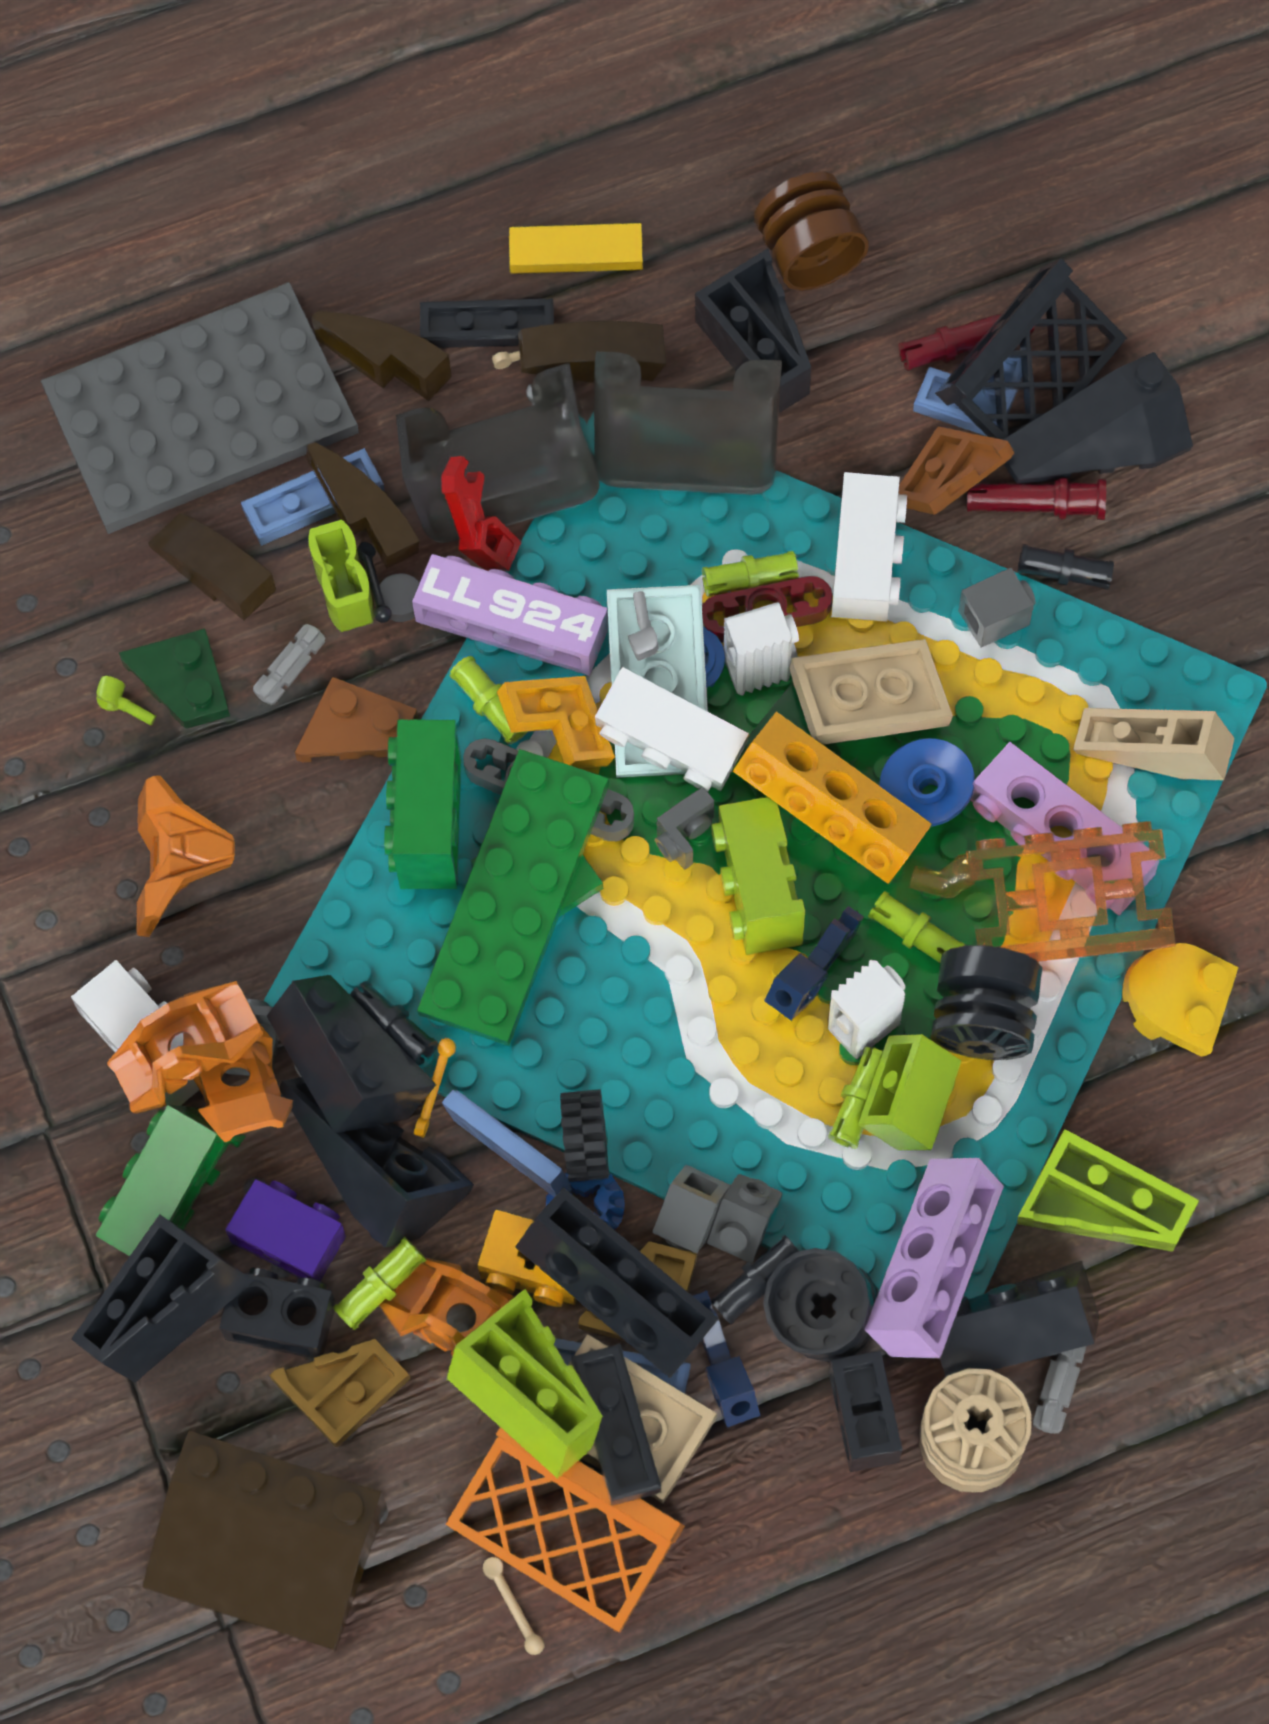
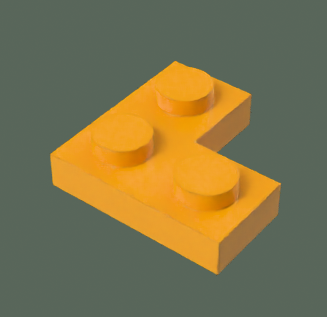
[497,676,615,769]

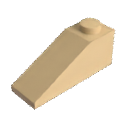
[1073,708,1235,780]

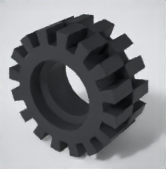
[560,1089,609,1182]

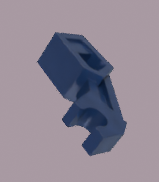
[764,906,864,1020]
[693,1291,760,1427]

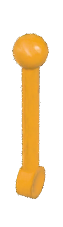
[414,1038,456,1138]

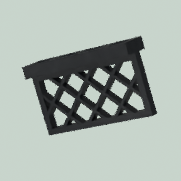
[935,258,1127,440]

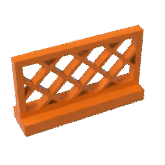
[445,1427,685,1633]

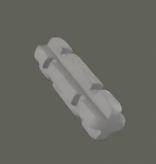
[253,624,326,705]
[1033,1346,1087,1433]

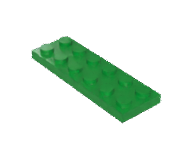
[417,749,610,1046]

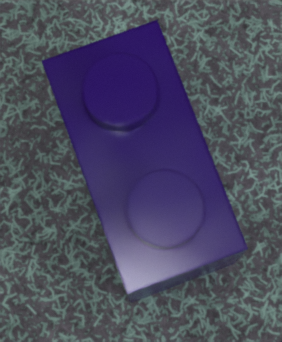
[226,1179,346,1281]

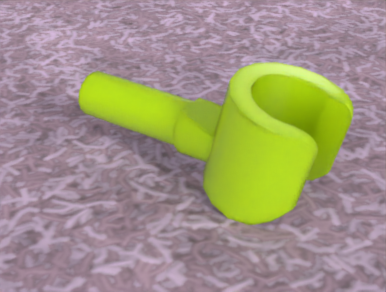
[96,676,156,726]

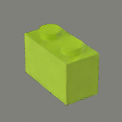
[858,1034,961,1150]

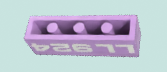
[412,554,609,676]

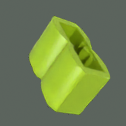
[308,520,374,632]

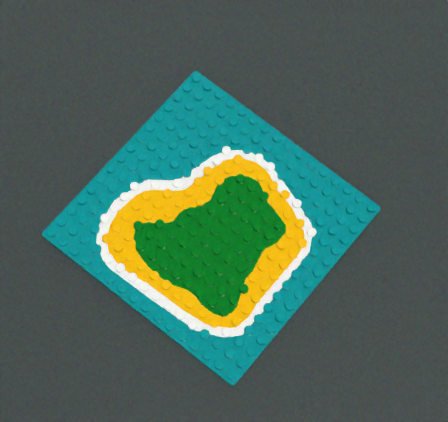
[264,399,1267,1299]

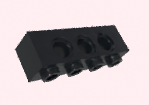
[515,1187,719,1378]

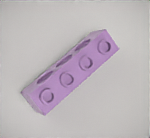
[970,742,1161,915]
[865,1158,1004,1358]

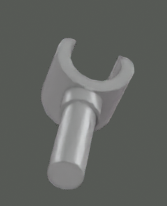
[628,591,659,661]

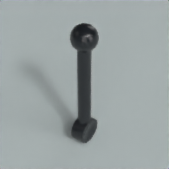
[357,542,392,623]

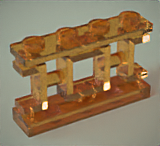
[966,821,1176,962]

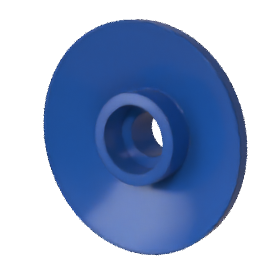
[880,738,975,827]

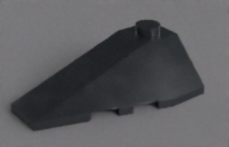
[1003,352,1193,484]
[279,1077,474,1248]

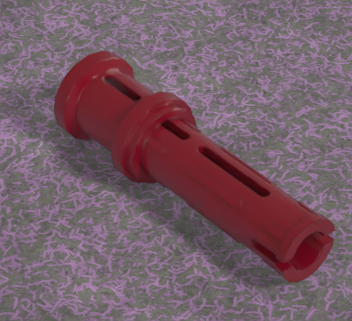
[967,478,1106,520]

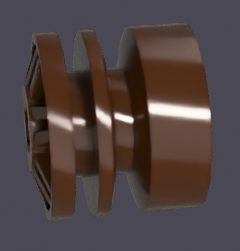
[754,171,869,291]

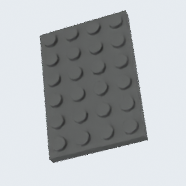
[41,283,359,534]

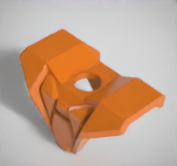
[137,776,235,937]
[107,981,264,1114]
[183,1023,293,1142]
[379,1257,514,1357]

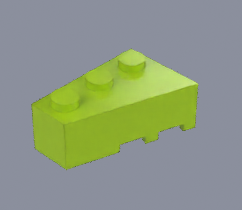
[1017,1129,1199,1252]

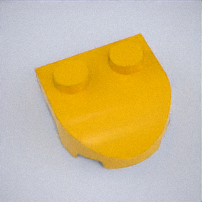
[1122,943,1239,1057]

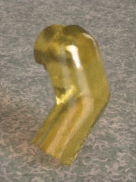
[909,853,980,898]

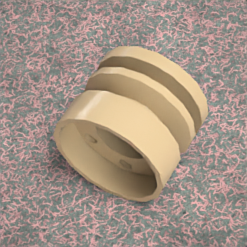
[919,1369,1031,1492]

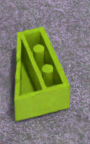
[711,797,805,955]
[447,1289,603,1479]

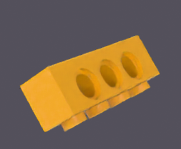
[733,711,932,884]

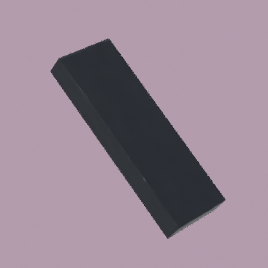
[420,298,554,348]
[571,1344,662,1506]

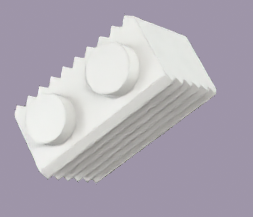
[724,602,799,696]
[828,960,906,1059]

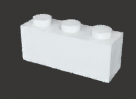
[832,472,907,622]
[595,667,749,792]
[71,960,199,1108]

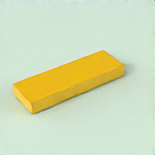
[509,223,643,274]

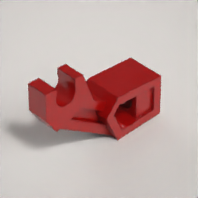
[441,456,522,571]

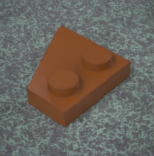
[898,426,1014,515]
[295,677,418,763]

